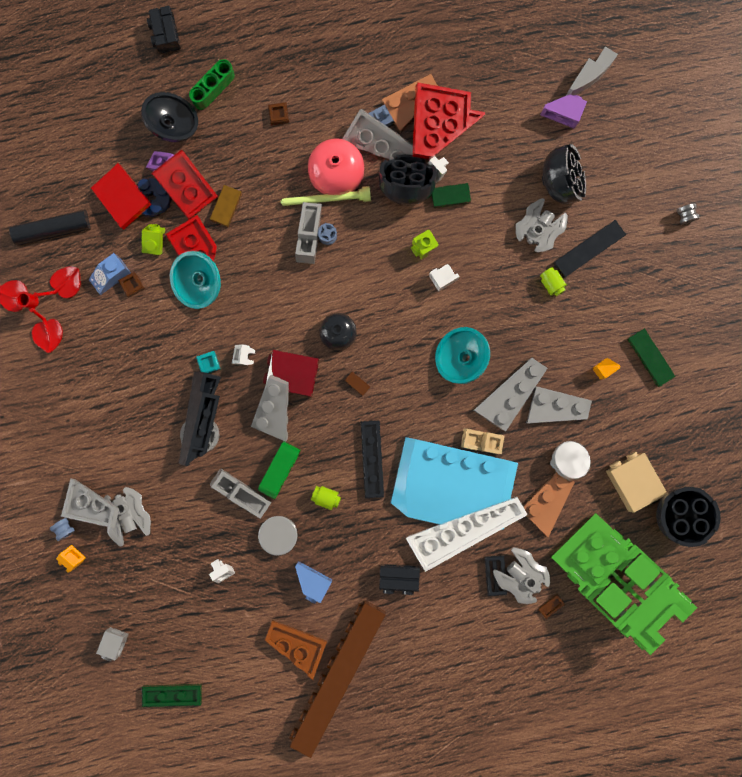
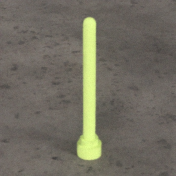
[281,186,371,206]

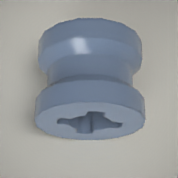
[318,223,337,245]
[49,518,75,542]

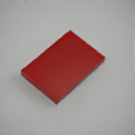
[151,149,218,220]
[91,163,152,229]

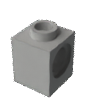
[96,627,129,661]

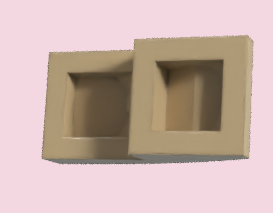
[461,429,504,454]

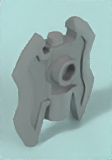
[516,199,568,252]
[104,487,151,547]
[493,547,550,604]

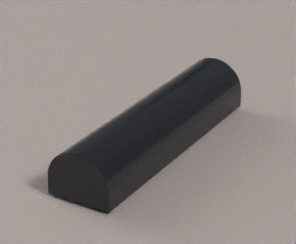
[9,210,91,246]

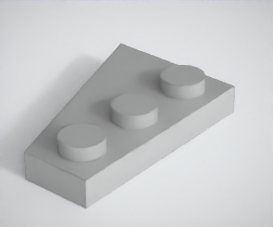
[251,375,289,442]
[526,386,592,424]
[61,478,120,528]

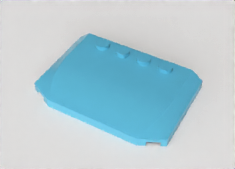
[391,437,518,530]

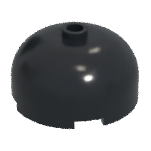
[542,144,586,204]
[379,154,437,206]
[656,486,721,547]

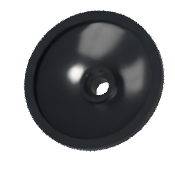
[141,92,198,142]

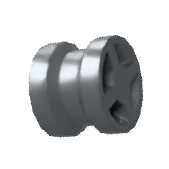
[677,203,700,225]

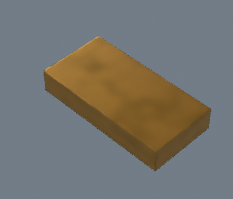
[210,185,242,227]

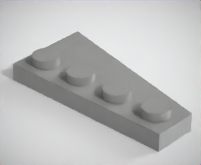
[342,109,413,168]
[473,358,548,432]

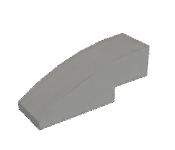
[566,47,618,96]
[295,202,322,264]
[210,468,271,519]

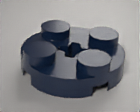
[137,178,171,217]

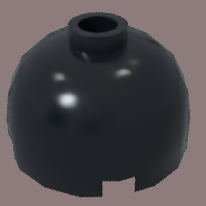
[319,313,357,351]

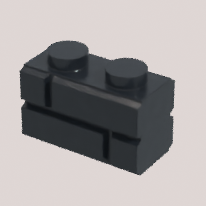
[147,6,181,54]
[379,564,420,595]

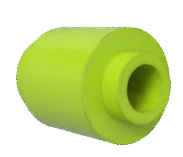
[540,267,567,297]
[311,486,341,510]

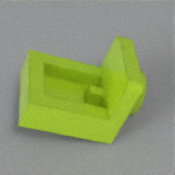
[142,224,165,255]
[411,230,439,260]

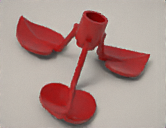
[0,266,81,353]

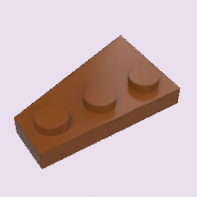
[265,620,327,680]

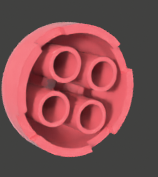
[308,138,364,195]

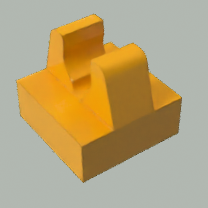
[56,545,86,573]

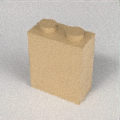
[606,451,667,513]

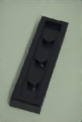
[553,220,626,278]
[361,420,384,498]

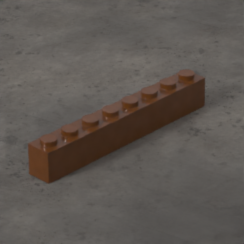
[289,600,386,758]

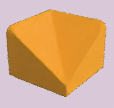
[592,358,620,380]

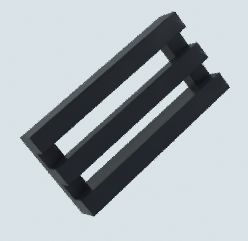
[484,555,508,596]

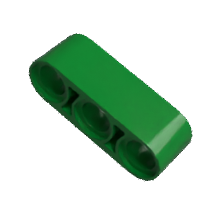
[189,59,235,110]
[258,441,301,500]

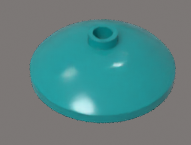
[170,251,221,309]
[435,327,490,384]

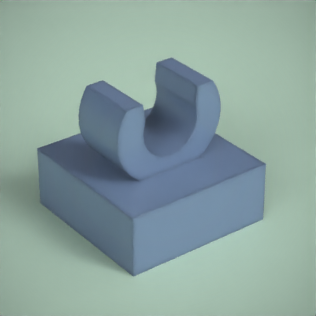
[369,105,394,127]

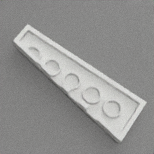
[406,497,527,572]

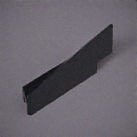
[179,371,221,466]

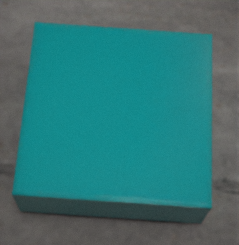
[196,351,221,373]

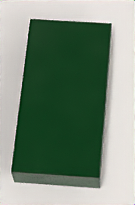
[431,183,471,208]

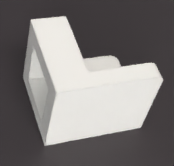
[429,264,459,292]

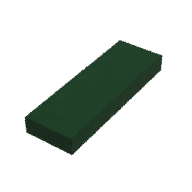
[627,328,676,387]
[142,684,202,707]

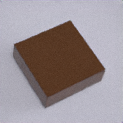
[268,102,289,125]
[118,271,145,298]

